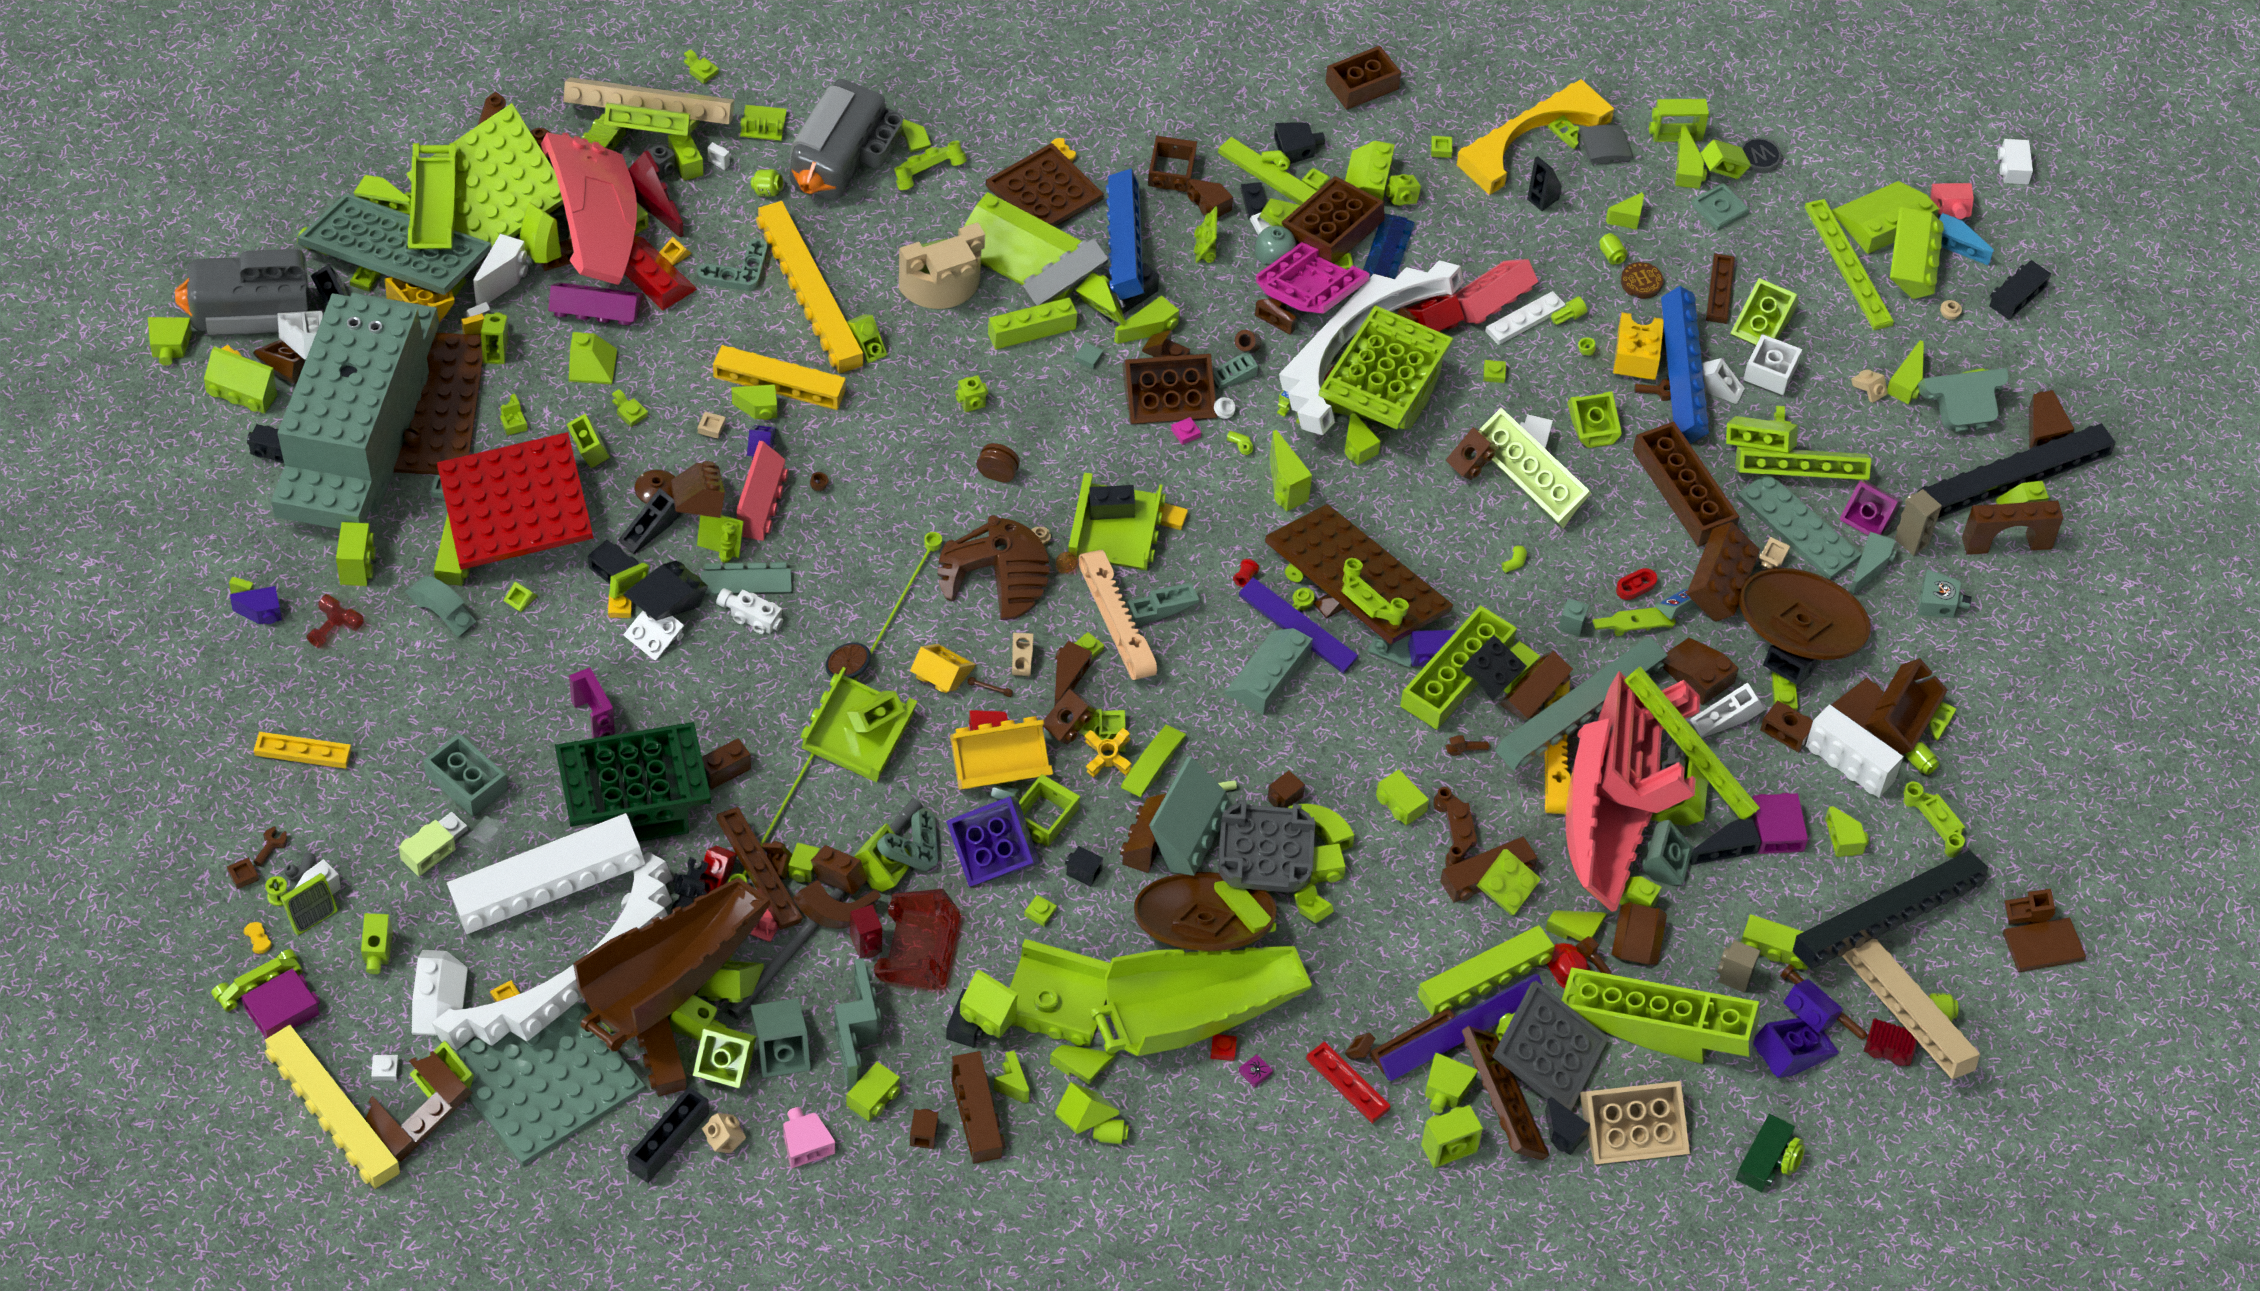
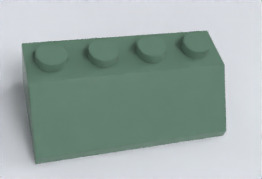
[1225,628,1313,715]

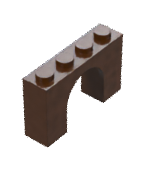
[1962,500,2063,555]

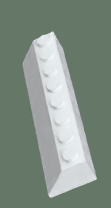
[447,813,645,934]

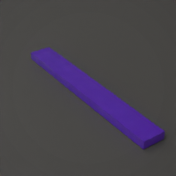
[1379,974,1543,1081]

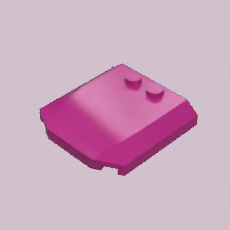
[1256,242,1370,314]

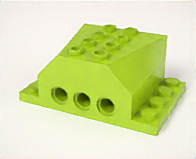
[1318,305,1453,430]

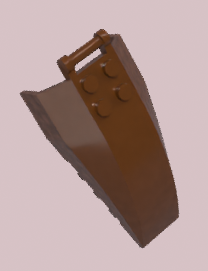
[573,878,771,1052]

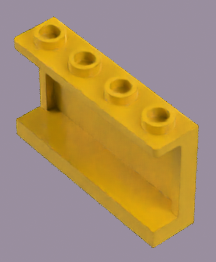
[950,716,1053,790]

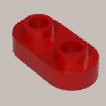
[1616,568,1657,600]

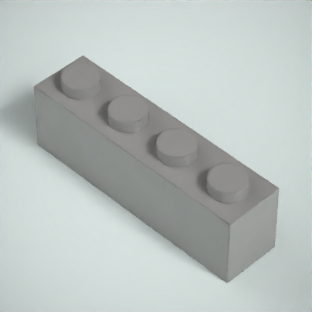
[1023,238,1108,306]

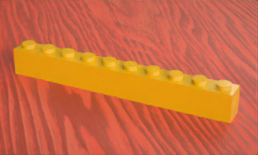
[756,201,863,374]

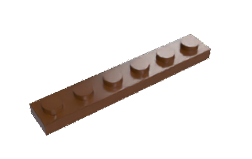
[716,807,803,930]

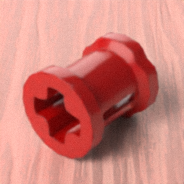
[1233,559,1260,587]

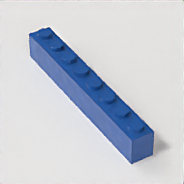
[1106,168,1144,300]
[1661,286,1709,444]

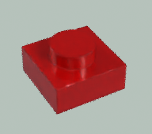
[1210,1034,1237,1061]

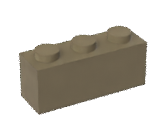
[1895,489,1942,556]

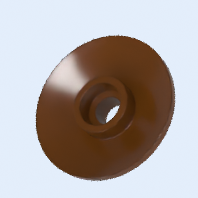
[634,469,675,504]

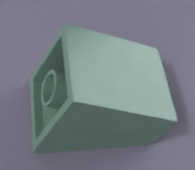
[750,998,811,1078]

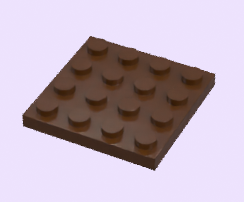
[986,143,1104,227]

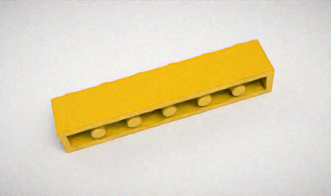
[713,345,846,410]

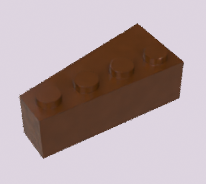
[951,1051,1006,1164]

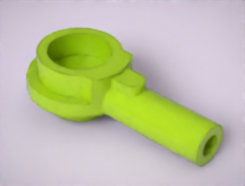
[1292,588,1315,612]

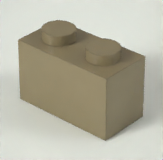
[1717,940,1761,993]

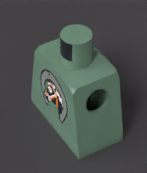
[1917,569,1972,618]

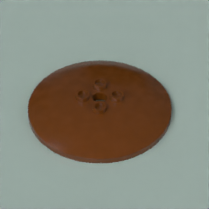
[1739,568,1871,660]
[1134,872,1276,951]

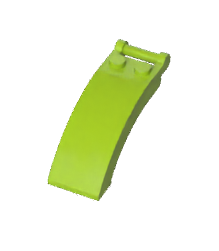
[408,143,457,249]

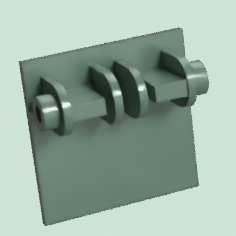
[1368,630,1419,667]

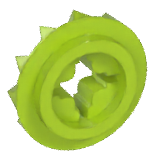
[1781,1138,1805,1176]

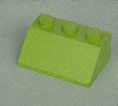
[1345,141,1395,201]
[204,346,277,414]
[1651,755,1708,826]

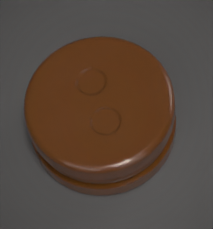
[976,443,1020,483]

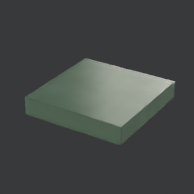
[1691,183,1750,231]

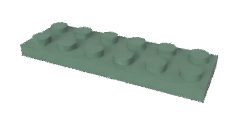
[1736,474,1862,580]

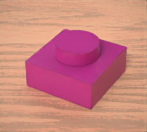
[1171,417,1201,445]

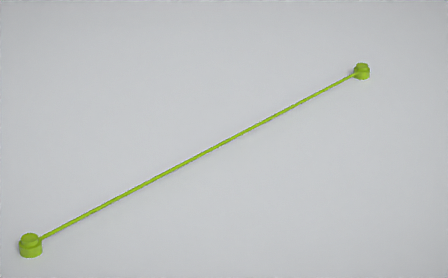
[728,532,942,883]

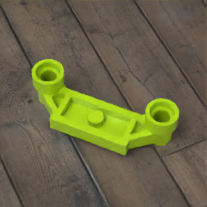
[894,140,967,190]
[1342,558,1409,625]
[1903,781,1965,858]
[211,949,303,1012]

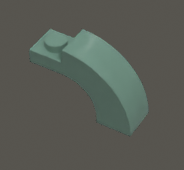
[405,576,476,637]

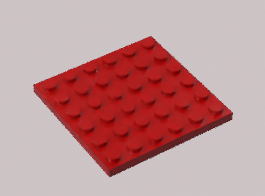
[437,432,594,570]

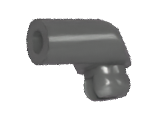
[285,852,316,881]

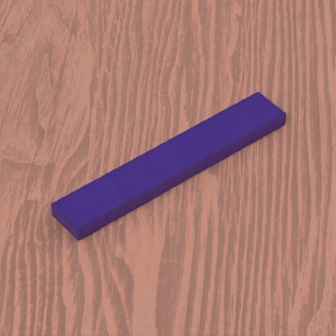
[1239,577,1358,674]

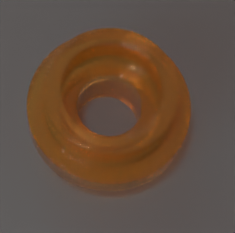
[1056,552,1078,573]

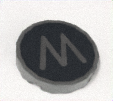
[1742,138,1781,173]

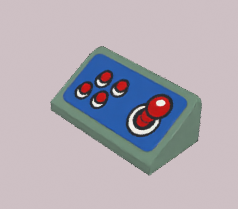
[1655,588,1697,620]

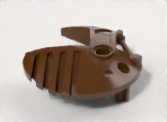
[937,515,1050,620]

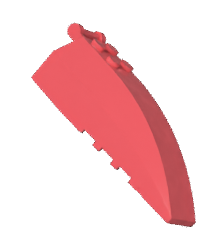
[1566,718,1661,912]

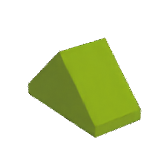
[1606,192,1644,230]

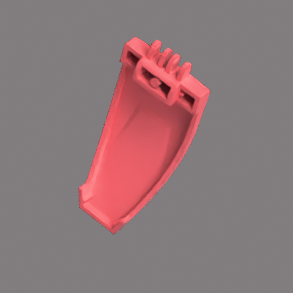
[541,132,637,285]

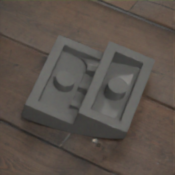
[1580,125,1633,164]

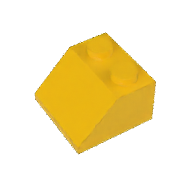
[910,644,976,693]

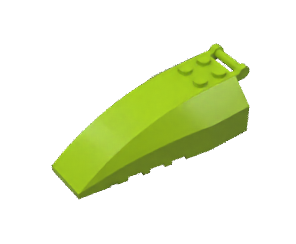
[1090,946,1312,1056]

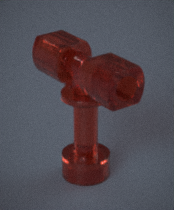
[306,594,364,648]

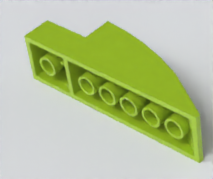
[1562,967,1760,1064]

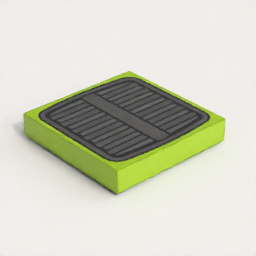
[281,873,338,936]

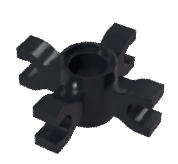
[671,857,708,912]

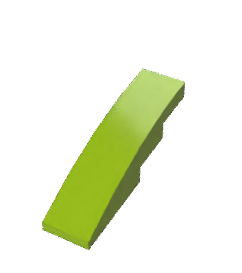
[1121,724,1186,797]

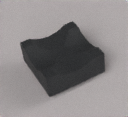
[1461,635,1527,700]

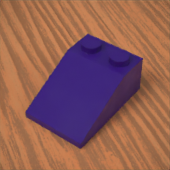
[1753,1018,1839,1078]

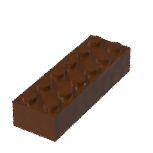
[1633,421,1740,547]

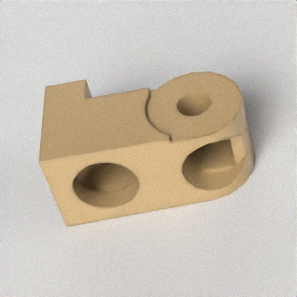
[1012,633,1033,676]

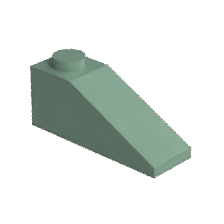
[1849,532,1897,595]

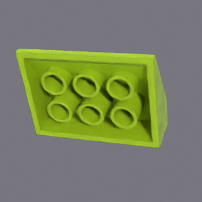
[1831,181,1939,254]

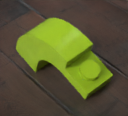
[1288,804,1355,851]

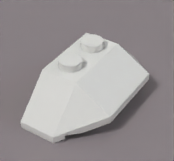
[412,950,468,1036]

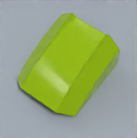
[520,202,561,263]
[1567,391,1622,448]
[854,823,911,892]

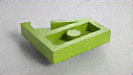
[1259,198,1300,227]

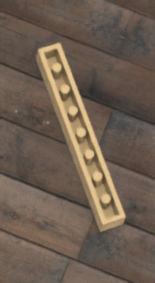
[563,77,735,124]
[1842,939,1980,1080]

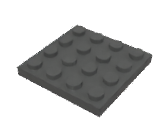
[1492,981,1609,1111]

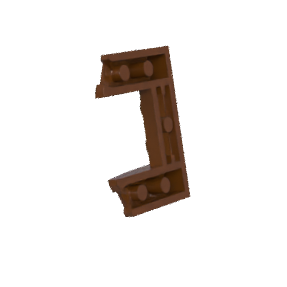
[363,1051,473,1162]

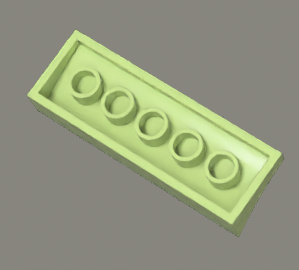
[1480,408,1592,528]

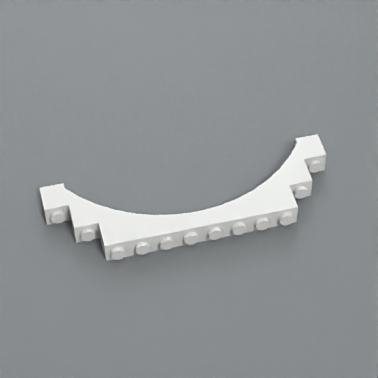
[1279,260,1464,435]
[432,852,673,1051]

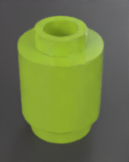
[1599,233,1628,264]
[1905,742,1940,775]
[1093,1119,1129,1144]

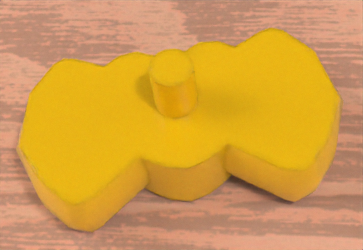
[1051,138,1077,162]
[243,922,272,954]

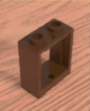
[1148,135,1197,192]

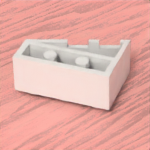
[277,310,323,359]

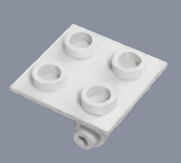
[623,611,684,661]

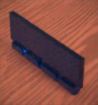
[1363,214,1415,279]

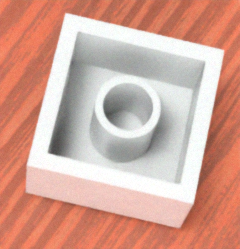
[1743,334,1802,395]

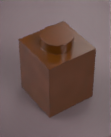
[1267,770,1305,808]
[910,1109,939,1149]

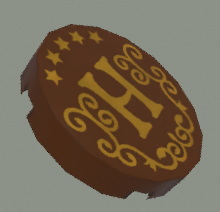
[1620,262,1663,299]

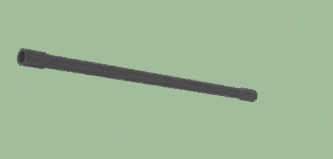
[728,798,923,1020]

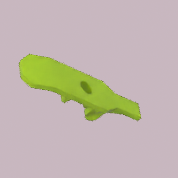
[1592,607,1676,636]

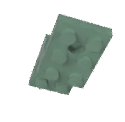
[834,958,881,1091]

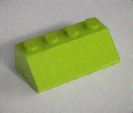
[1890,207,1944,299]

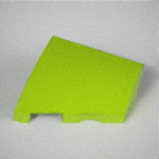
[1079,709,1126,753]
[1545,910,1607,941]
[1050,1045,1116,1085]

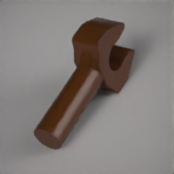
[1634,379,1671,401]
[1445,735,1489,756]
[253,826,287,867]
[1576,936,1612,974]

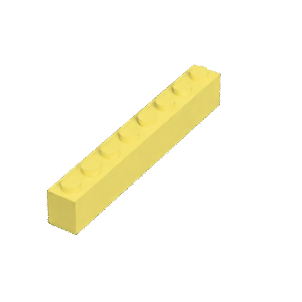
[265,1025,400,1189]

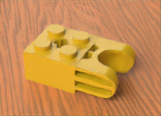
[1613,312,1664,380]

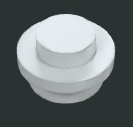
[1214,397,1235,419]

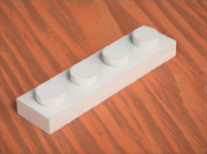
[1485,291,1566,345]

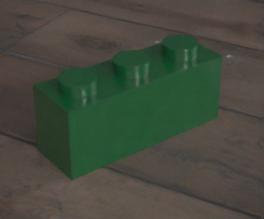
[1735,1113,1796,1193]

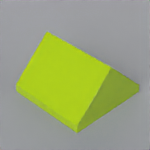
[410,1040,474,1098]
[1055,1082,1120,1134]

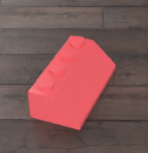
[1453,259,1539,324]
[737,441,789,541]

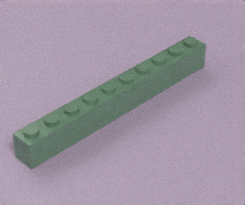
[1495,636,1668,771]

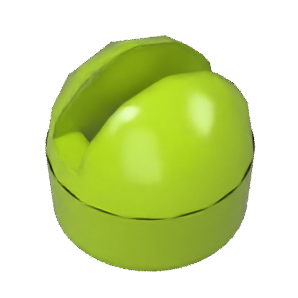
[1578,337,1596,356]

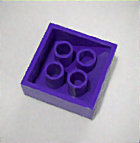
[946,796,1040,887]

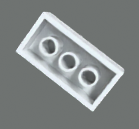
[1806,704,1904,798]

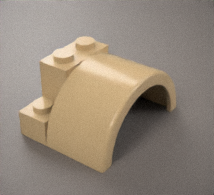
[899,223,985,309]

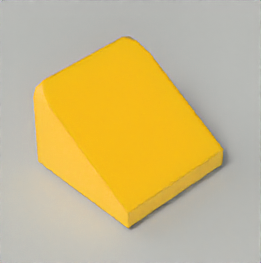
[659,237,692,266]

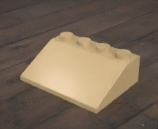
[1580,1081,1690,1165]

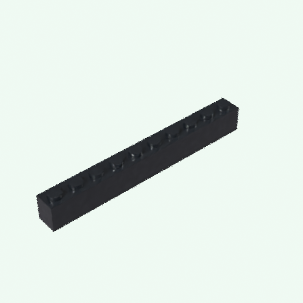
[1917,423,2116,518]
[1792,850,1989,970]

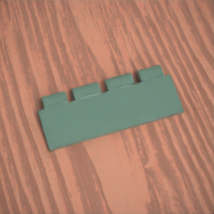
[701,562,791,595]

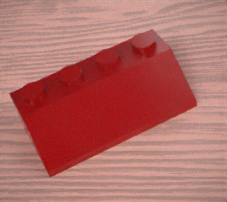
[624,235,697,311]

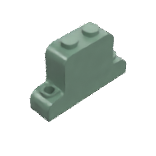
[1918,368,2008,433]

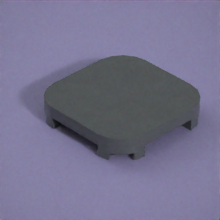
[1218,800,1315,892]

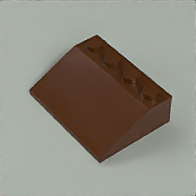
[1282,176,1385,264]
[1122,353,1217,424]

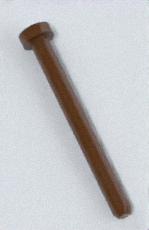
[1780,964,1867,1040]

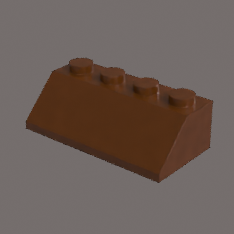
[670,461,725,518]

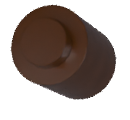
[1234,330,1262,353]

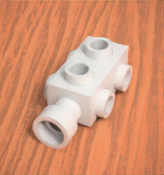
[716,588,783,634]

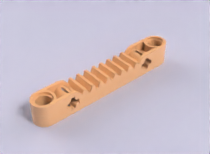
[1079,550,1157,680]

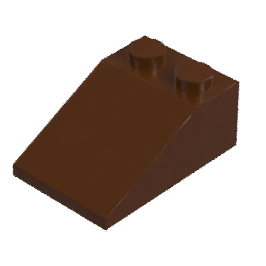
[1663,638,1739,705]

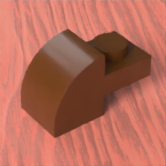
[2004,888,2055,925]

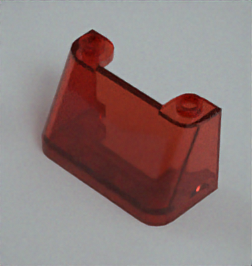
[874,888,961,990]

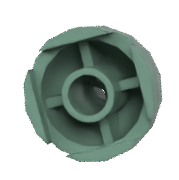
[1254,225,1297,265]

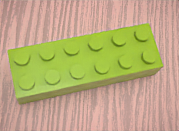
[1400,605,1517,730]

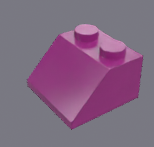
[1839,480,1903,536]

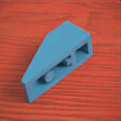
[1939,213,1994,266]

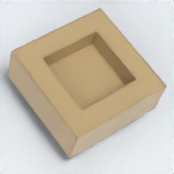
[697,412,726,439]

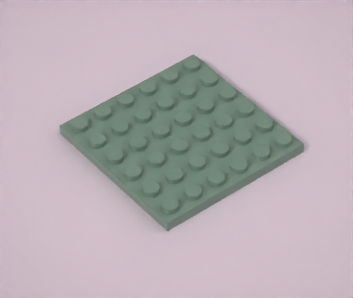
[454,1002,645,1167]

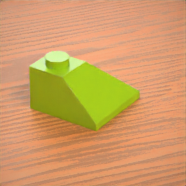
[569,332,617,385]

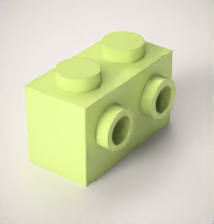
[399,820,456,877]

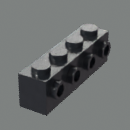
[627,1087,709,1183]

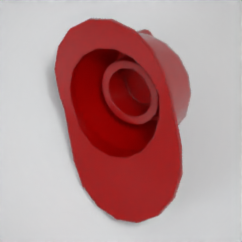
[1547,943,1590,989]

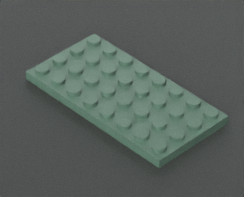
[297,193,492,295]

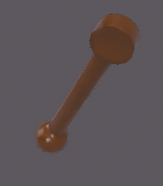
[968,677,1013,697]

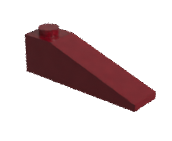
[628,150,684,237]

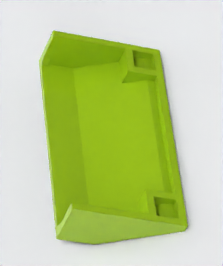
[964,192,1082,301]

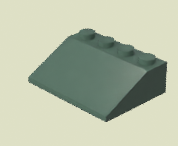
[1149,756,1232,876]

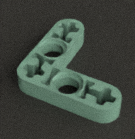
[697,238,767,291]
[877,808,938,871]

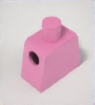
[783,1107,835,1169]

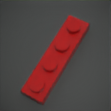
[1306,1041,1391,1124]

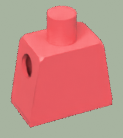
[1930,183,1974,219]

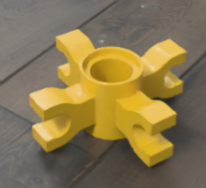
[1084,728,1132,778]

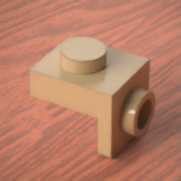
[1851,370,1888,403]
[1758,537,1790,570]

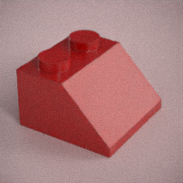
[1406,295,1465,333]

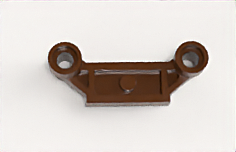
[1433,787,1477,867]

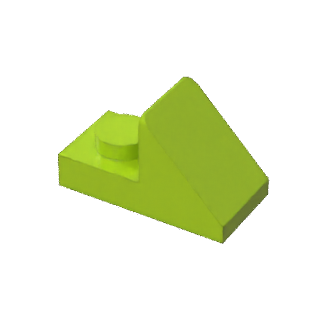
[994,1050,1029,1103]

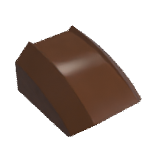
[253,340,306,384]
[1611,902,1667,965]

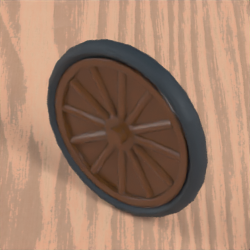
[825,642,871,679]

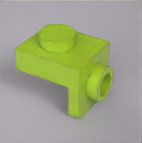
[1294,883,1334,923]

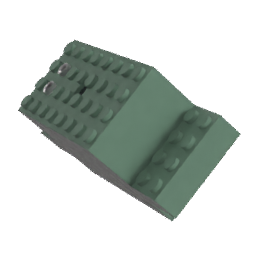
[271,293,439,529]

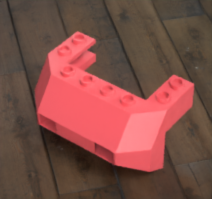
[1597,671,1700,813]

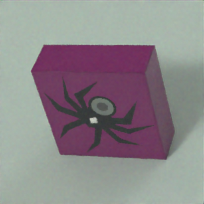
[1238,1054,1273,1088]

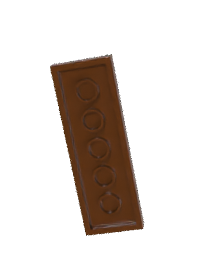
[1462,1026,1549,1160]

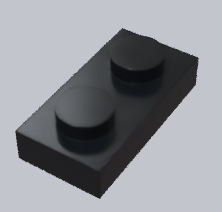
[1240,182,1267,220]

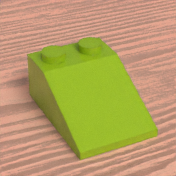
[1730,278,1799,346]
[1269,429,1312,512]

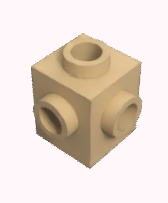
[702,1113,746,1153]

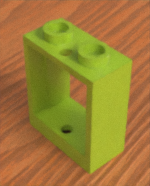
[1649,99,1709,142]
[1019,774,1080,847]

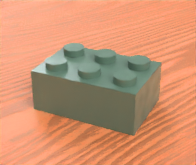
[424,733,508,817]

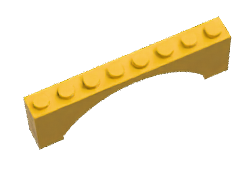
[1456,79,1614,195]

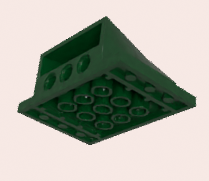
[555,722,711,842]

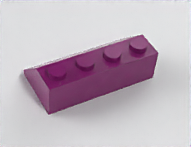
[548,282,643,325]

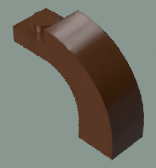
[793,880,881,929]

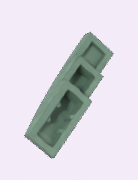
[1125,583,1199,627]

